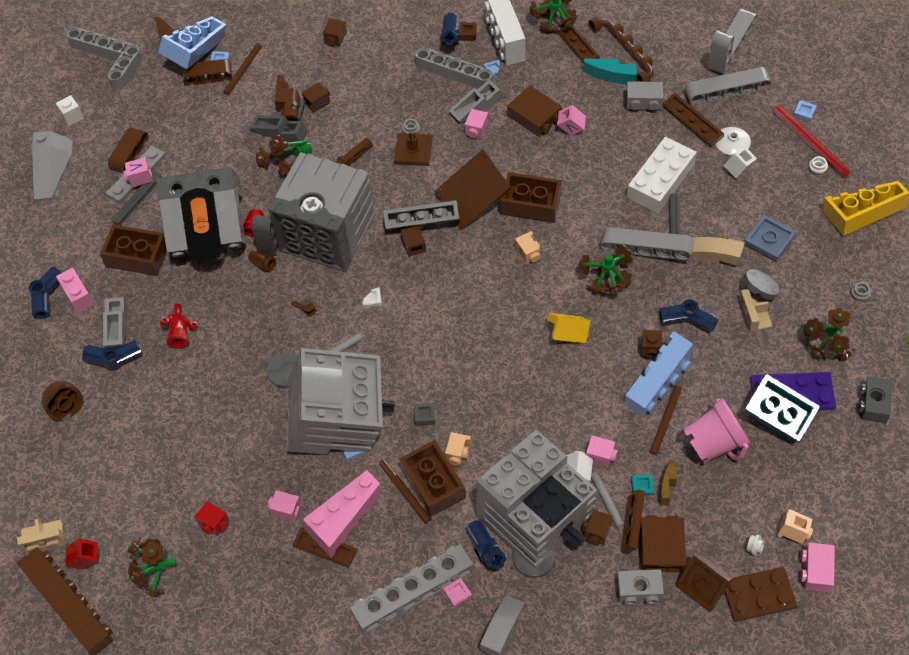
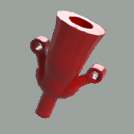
[160,303,198,349]

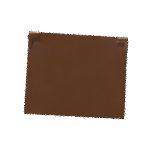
[434,149,512,230]

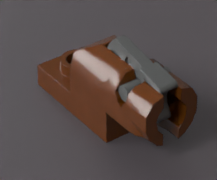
[275,75,305,121]

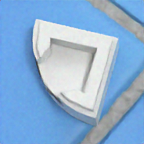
[363,287,382,308]

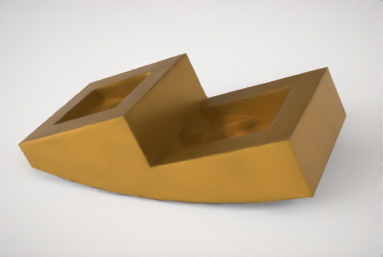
[660,460,677,506]

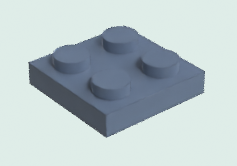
[744,215,796,261]

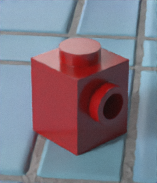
[194,501,230,536]
[65,538,97,570]

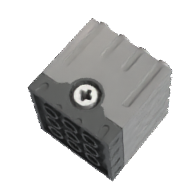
[268,152,375,272]

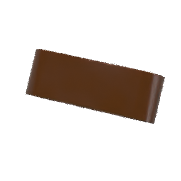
[183,59,232,86]
[108,127,148,172]

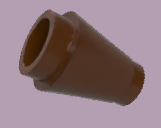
[248,251,276,271]

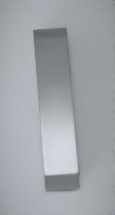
[415,47,493,89]
[684,67,772,105]
[601,227,694,260]

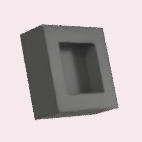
[415,403,435,425]

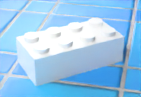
[484,0,526,65]
[627,137,697,214]

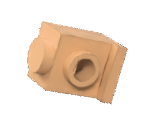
[515,231,541,264]
[445,432,471,466]
[777,509,813,544]

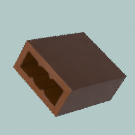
[507,85,562,137]
[641,515,686,573]

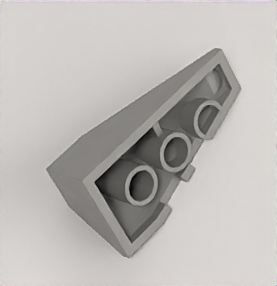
[32,131,73,201]

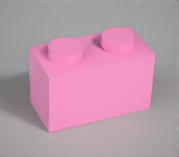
[56,268,94,313]
[801,543,835,593]

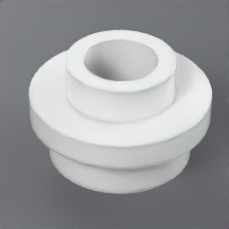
[809,156,828,174]
[747,535,764,556]

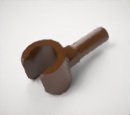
[291,301,317,317]

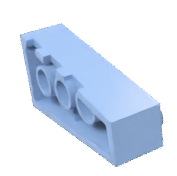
[158,17,226,69]
[624,331,693,417]

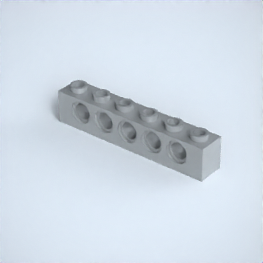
[350,544,474,635]

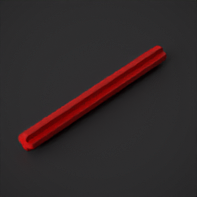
[773,104,851,178]

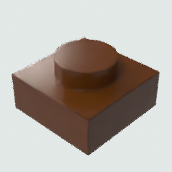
[459,22,477,40]

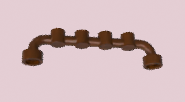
[588,17,654,82]

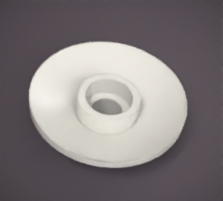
[715,127,751,155]

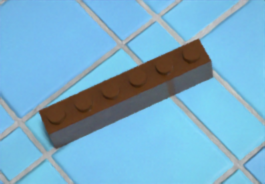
[17,547,113,655]

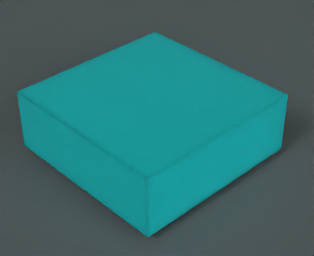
[631,474,654,496]

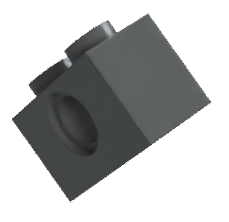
[859,376,892,423]

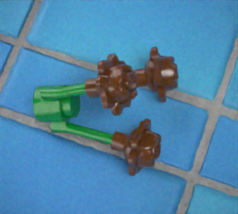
[255,135,312,178]

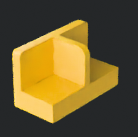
[547,313,591,343]

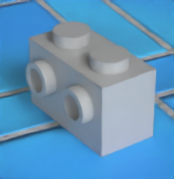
[626,82,663,110]

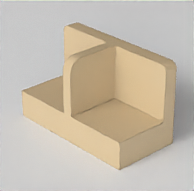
[739,289,772,332]
[17,519,64,552]

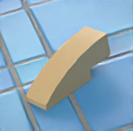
[691,237,745,266]

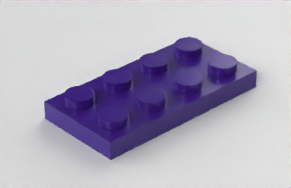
[750,372,836,411]

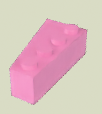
[303,470,381,558]

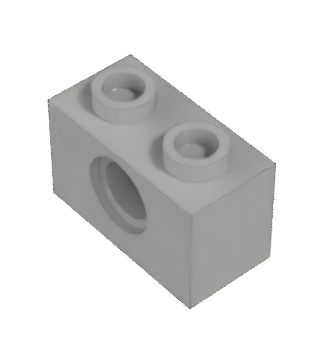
[617,569,664,605]

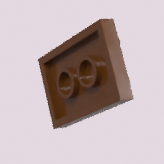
[724,567,798,622]

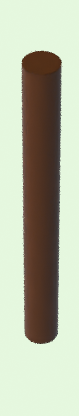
[223,43,262,95]
[650,385,682,456]
[379,459,432,524]

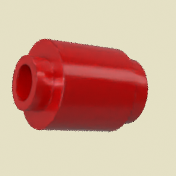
[243,209,265,237]

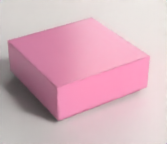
[443,578,472,607]

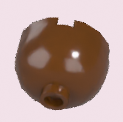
[41,381,83,421]

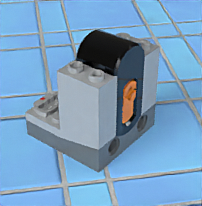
[156,167,246,266]

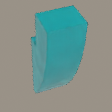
[584,59,637,85]

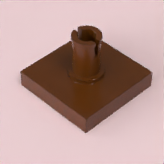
[394,132,433,166]
[676,552,732,612]

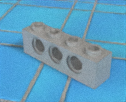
[383,201,460,231]

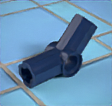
[442,13,459,45]
[29,266,62,319]
[659,299,719,333]
[82,340,142,371]
[465,520,507,570]

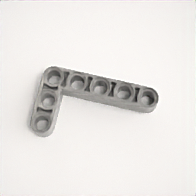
[708,8,757,75]
[66,27,143,90]

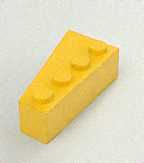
[823,181,909,236]

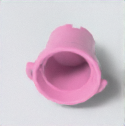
[683,398,751,464]

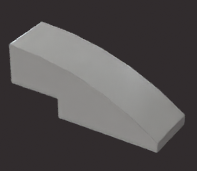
[449,79,504,123]
[103,297,127,348]
[480,595,525,655]

